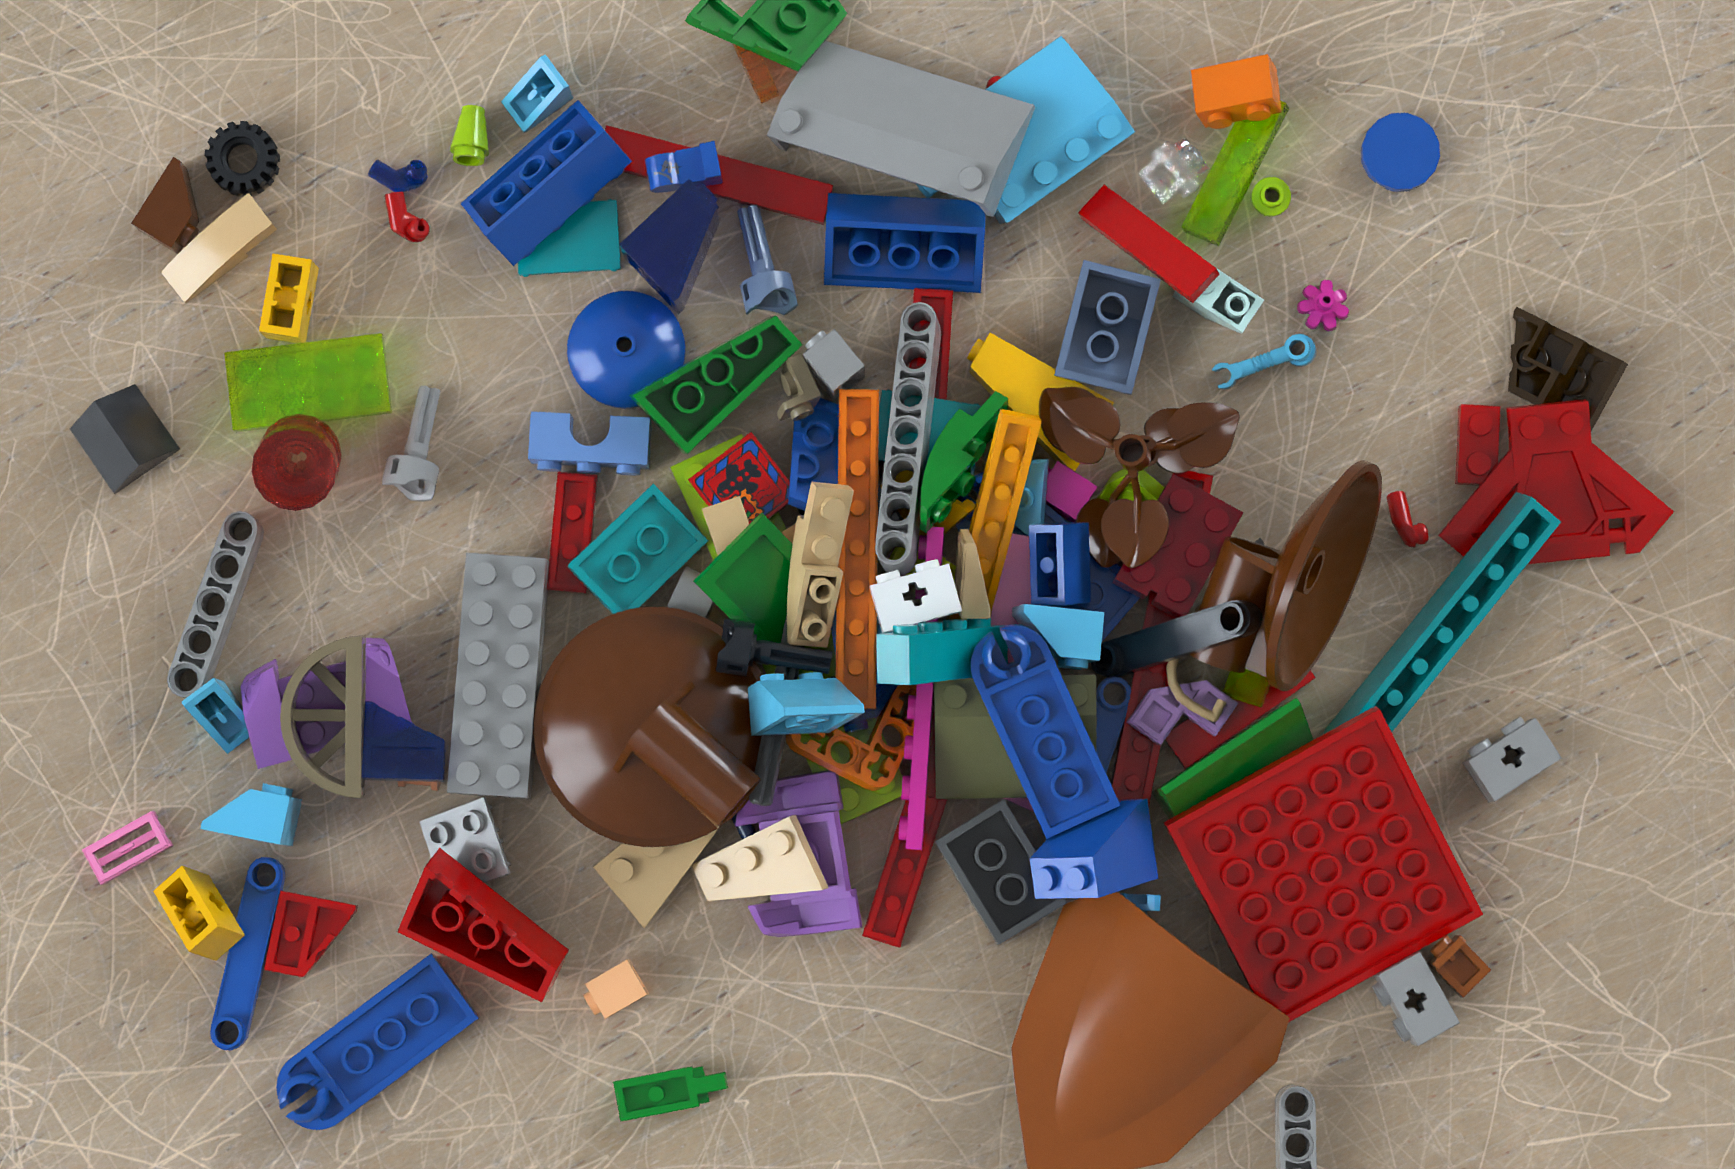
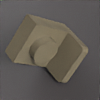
[777,353,821,421]

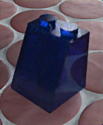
[619,179,720,314]

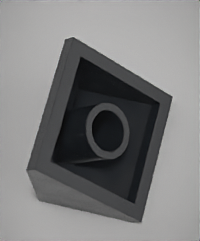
[70,384,180,494]

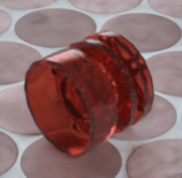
[251,414,342,511]

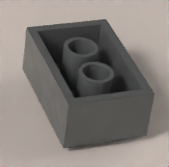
[934,799,1067,945]

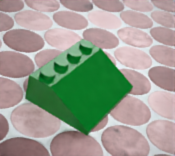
[1152,697,1313,819]

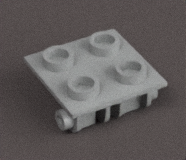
[419,797,511,882]

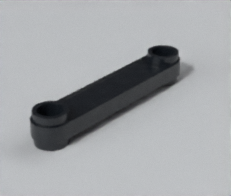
[1091,600,1262,677]

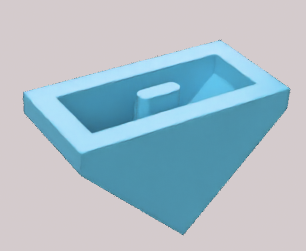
[501,55,573,132]
[181,678,249,754]

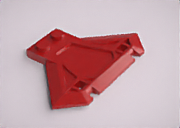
[1438,399,1674,564]

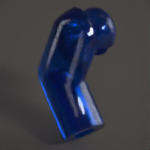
[368,159,428,192]

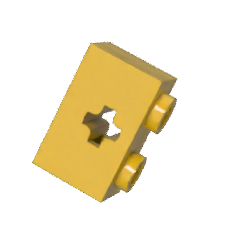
[259,254,319,345]
[153,866,245,961]

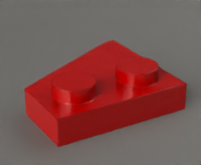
[264,891,358,977]

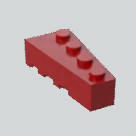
[397,847,569,1002]

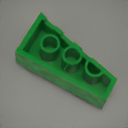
[629,316,803,454]

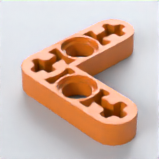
[786,684,917,791]

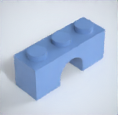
[528,412,652,476]

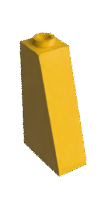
[967,333,1114,472]

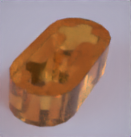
[732,43,779,104]

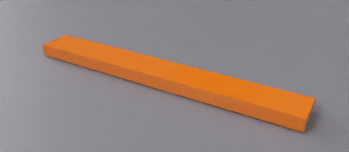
[836,389,879,710]

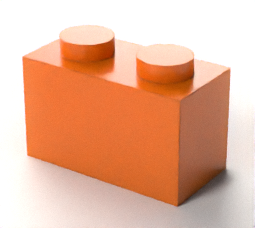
[1191,54,1282,129]

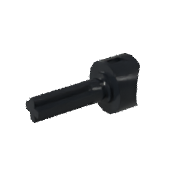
[716,619,832,677]

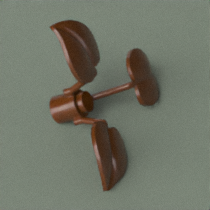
[1038,387,1194,568]
[1050,397,1240,568]

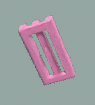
[82,811,173,885]

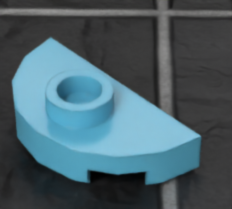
[1015,459,1049,535]

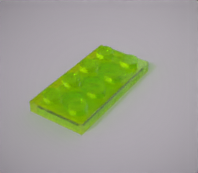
[224,333,392,432]

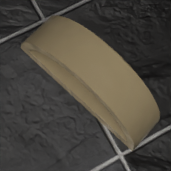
[280,635,366,798]

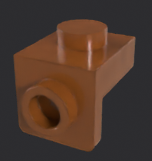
[1427,935,1491,998]

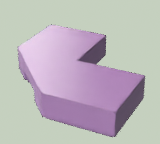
[1126,680,1238,745]

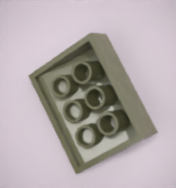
[934,675,1097,799]

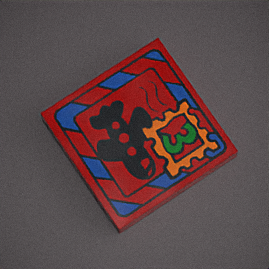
[688,432,789,524]

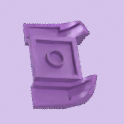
[241,638,413,769]
[735,770,862,937]

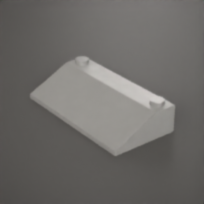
[767,41,1035,217]

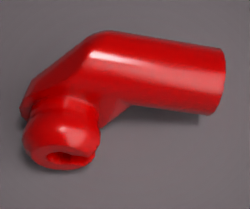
[384,191,430,242]
[1386,491,1429,548]

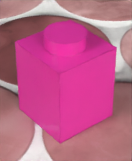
[1046,461,1098,522]

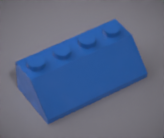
[461,100,632,266]
[824,193,986,293]

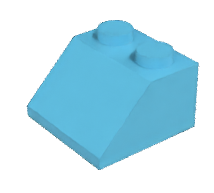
[1012,604,1104,670]
[200,783,302,846]

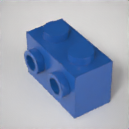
[1029,522,1091,606]

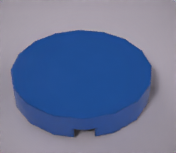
[1361,113,1440,192]

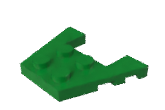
[685,0,848,72]

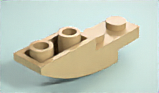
[787,482,854,648]

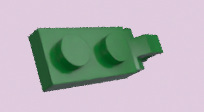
[613,1066,728,1122]

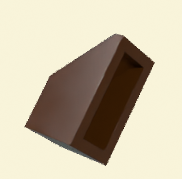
[131,157,199,254]

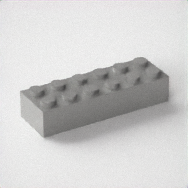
[447,553,549,799]

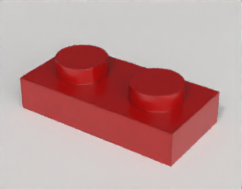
[1455,404,1501,486]

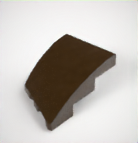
[1508,307,1628,431]

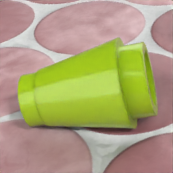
[450,105,489,166]

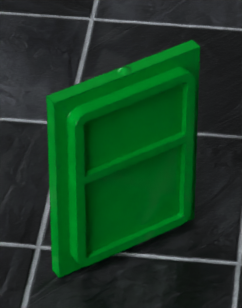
[693,512,793,643]

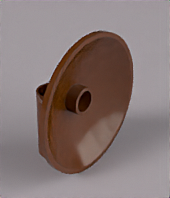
[1190,460,1382,691]
[533,607,763,847]

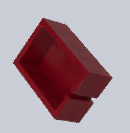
[1112,474,1244,618]

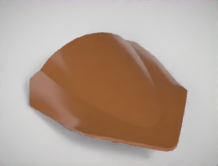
[1011,892,1289,1169]

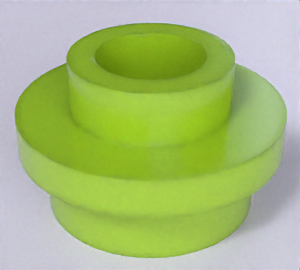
[1251,177,1291,217]

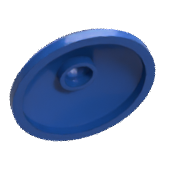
[567,291,685,409]

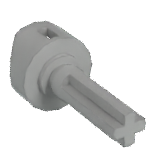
[382,386,440,502]

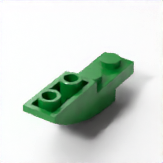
[920,391,1008,533]

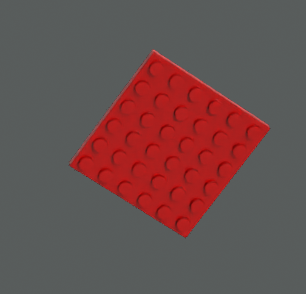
[1163,706,1483,1023]

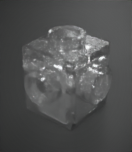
[1138,138,1210,204]

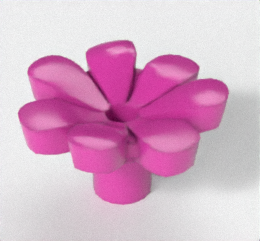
[1297,280,1349,331]

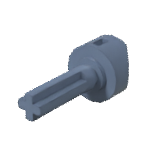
[737,205,798,315]

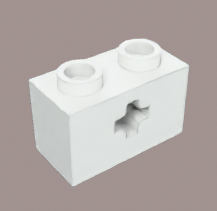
[869,559,962,634]

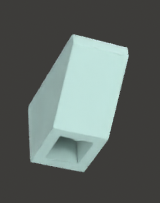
[1172,269,1264,334]

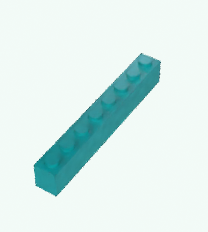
[1319,492,1561,737]

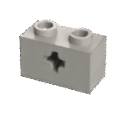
[803,329,865,402]
[1462,716,1562,803]
[1372,951,1460,1046]

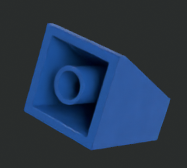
[1030,799,1159,899]

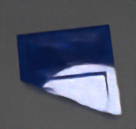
[362,701,446,782]

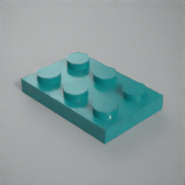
[567,483,709,614]

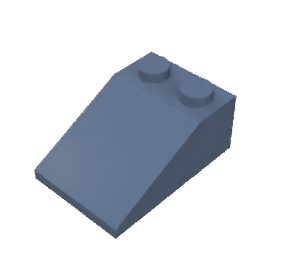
[1054,260,1161,395]

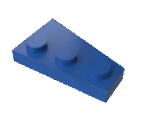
[788,398,839,511]

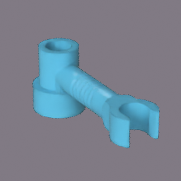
[1212,334,1316,389]

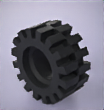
[204,121,280,196]

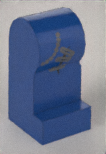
[645,141,723,193]

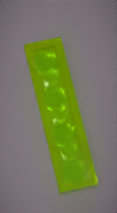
[1181,100,1290,246]

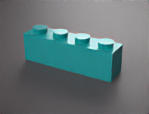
[876,618,1008,685]

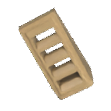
[955,529,991,619]

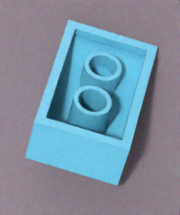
[748,672,865,736]

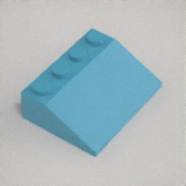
[985,36,1135,224]

